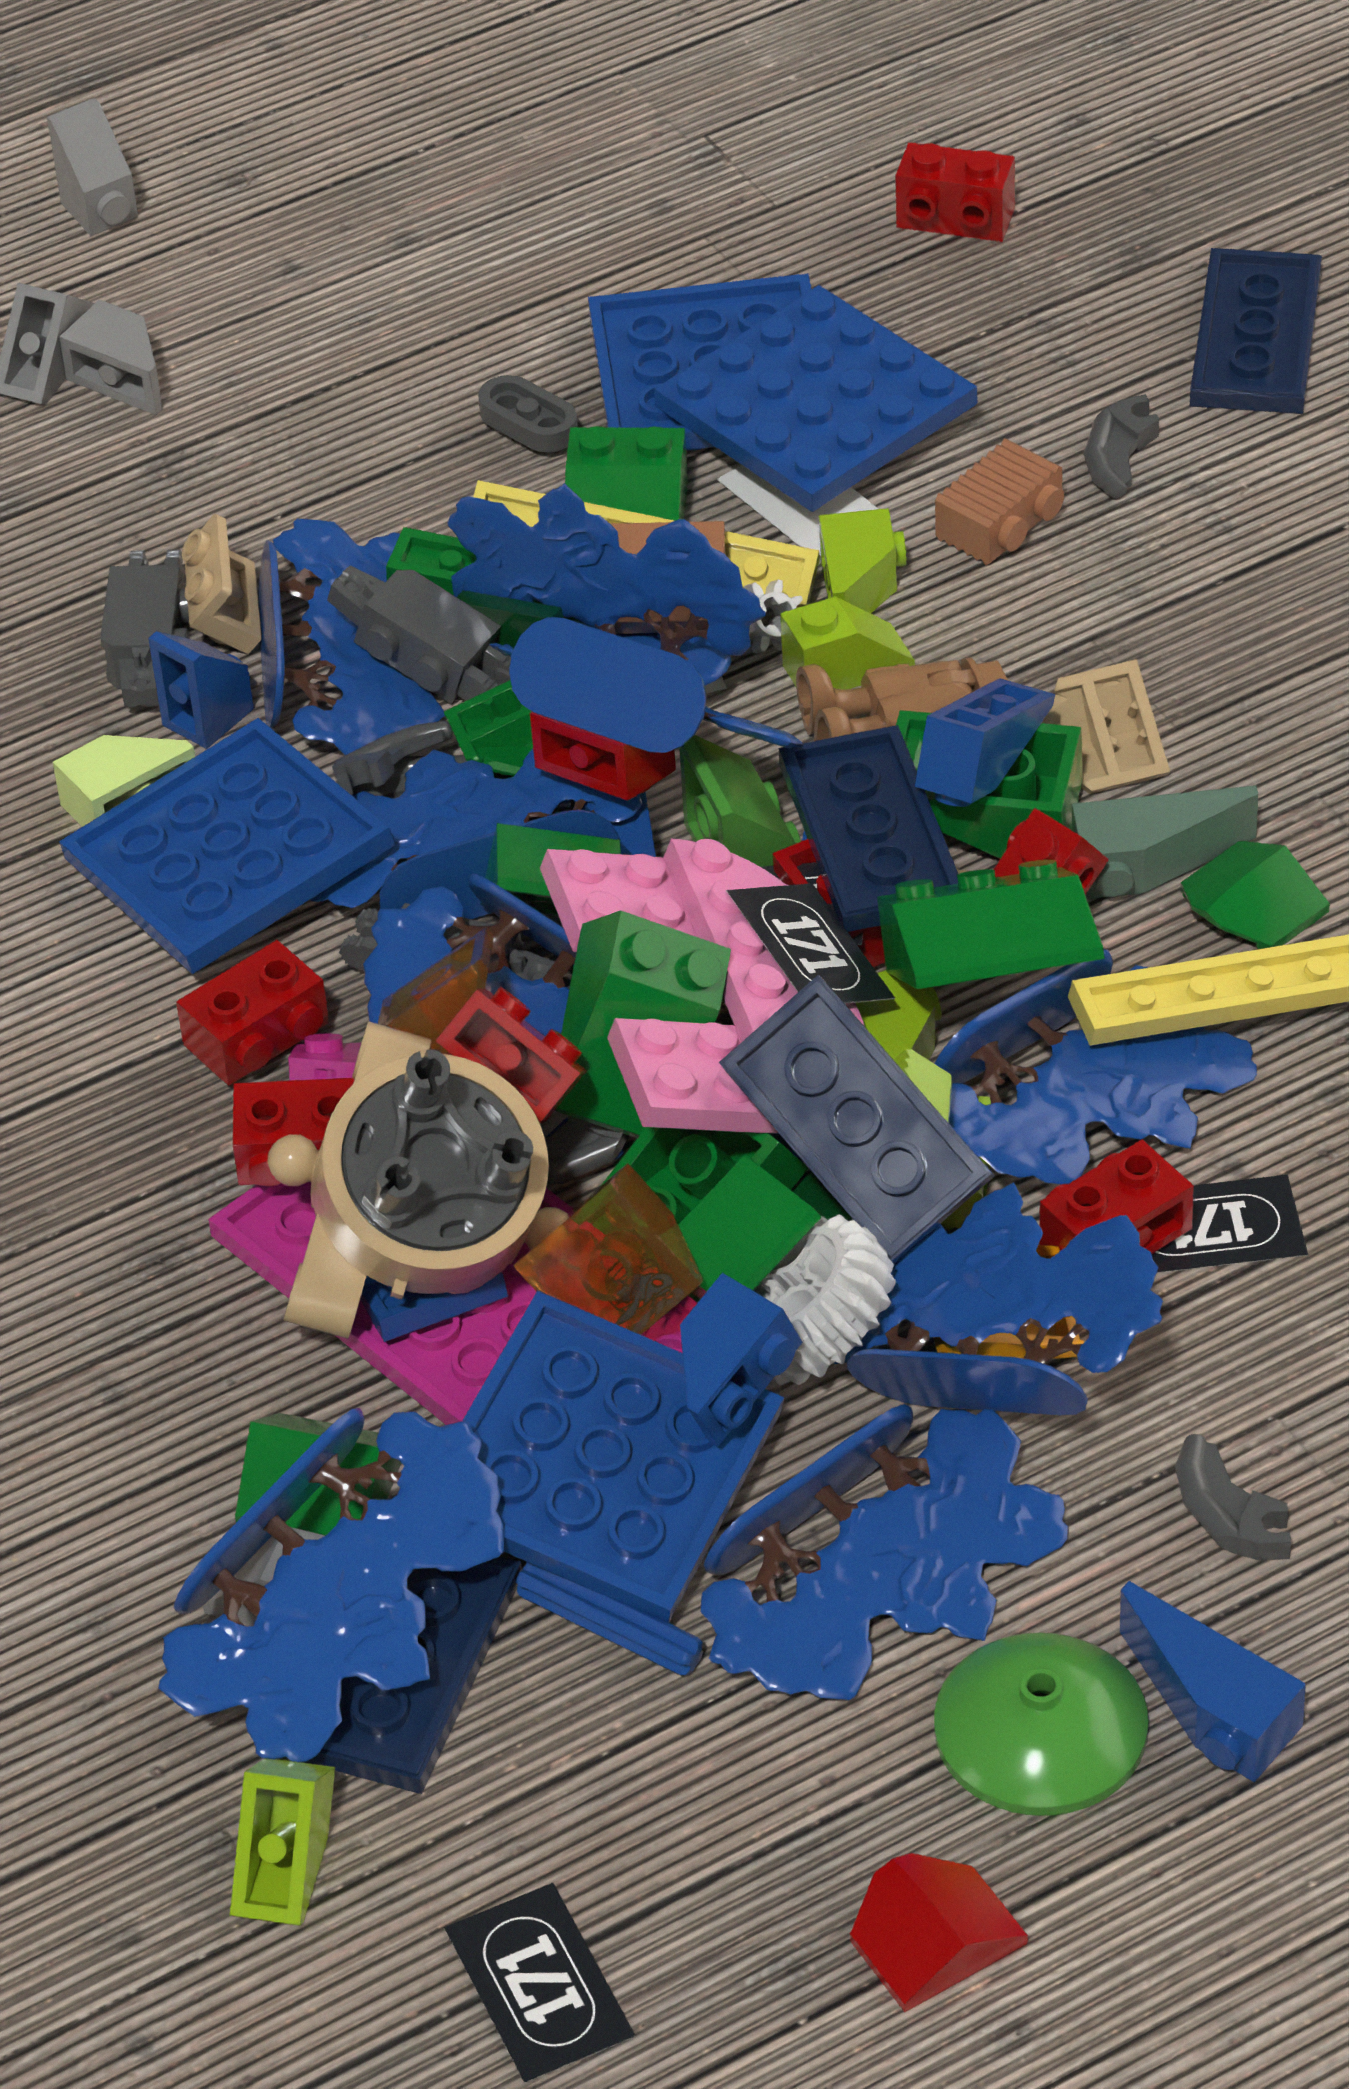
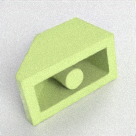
[53,735,195,827]

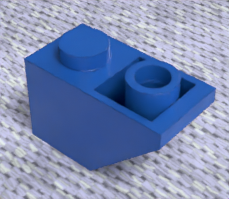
[680,1273,803,1446]

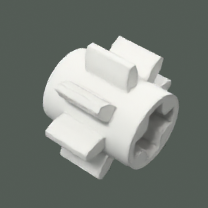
[744,579,803,654]

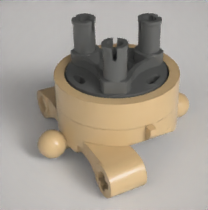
[268,1021,576,1339]

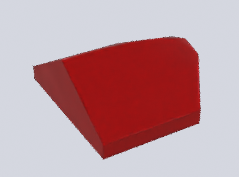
[850,1853,1028,2012]

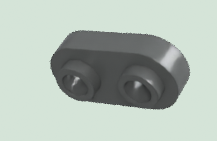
[478,375,578,453]

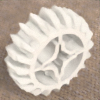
[753,1214,896,1386]

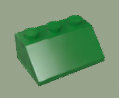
[877,860,1104,989]

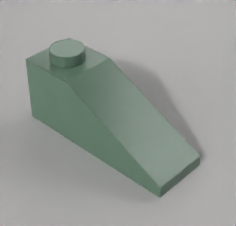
[1072,785,1258,899]

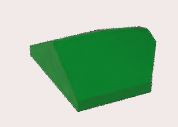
[443,680,533,776]
[1180,841,1330,949]

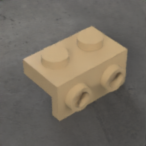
[182,514,262,654]

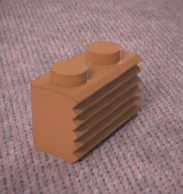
[935,438,1064,566]

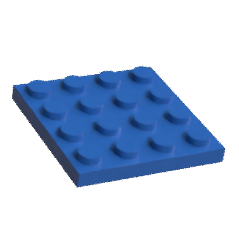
[588,273,811,450]
[654,285,977,512]
[59,718,395,974]
[463,1290,784,1623]

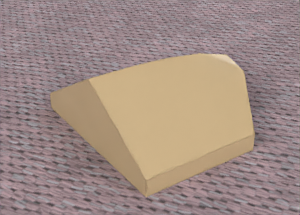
[1043,659,1170,794]

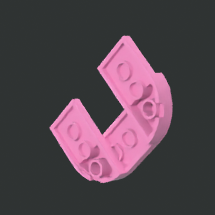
[540,838,864,1133]

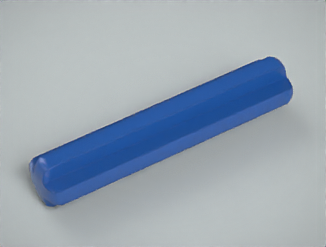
[516,1562,703,1676]

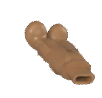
[796,657,1008,741]

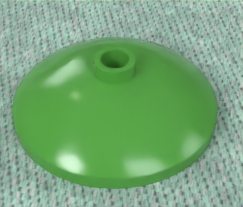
[934,1633,1148,1816]

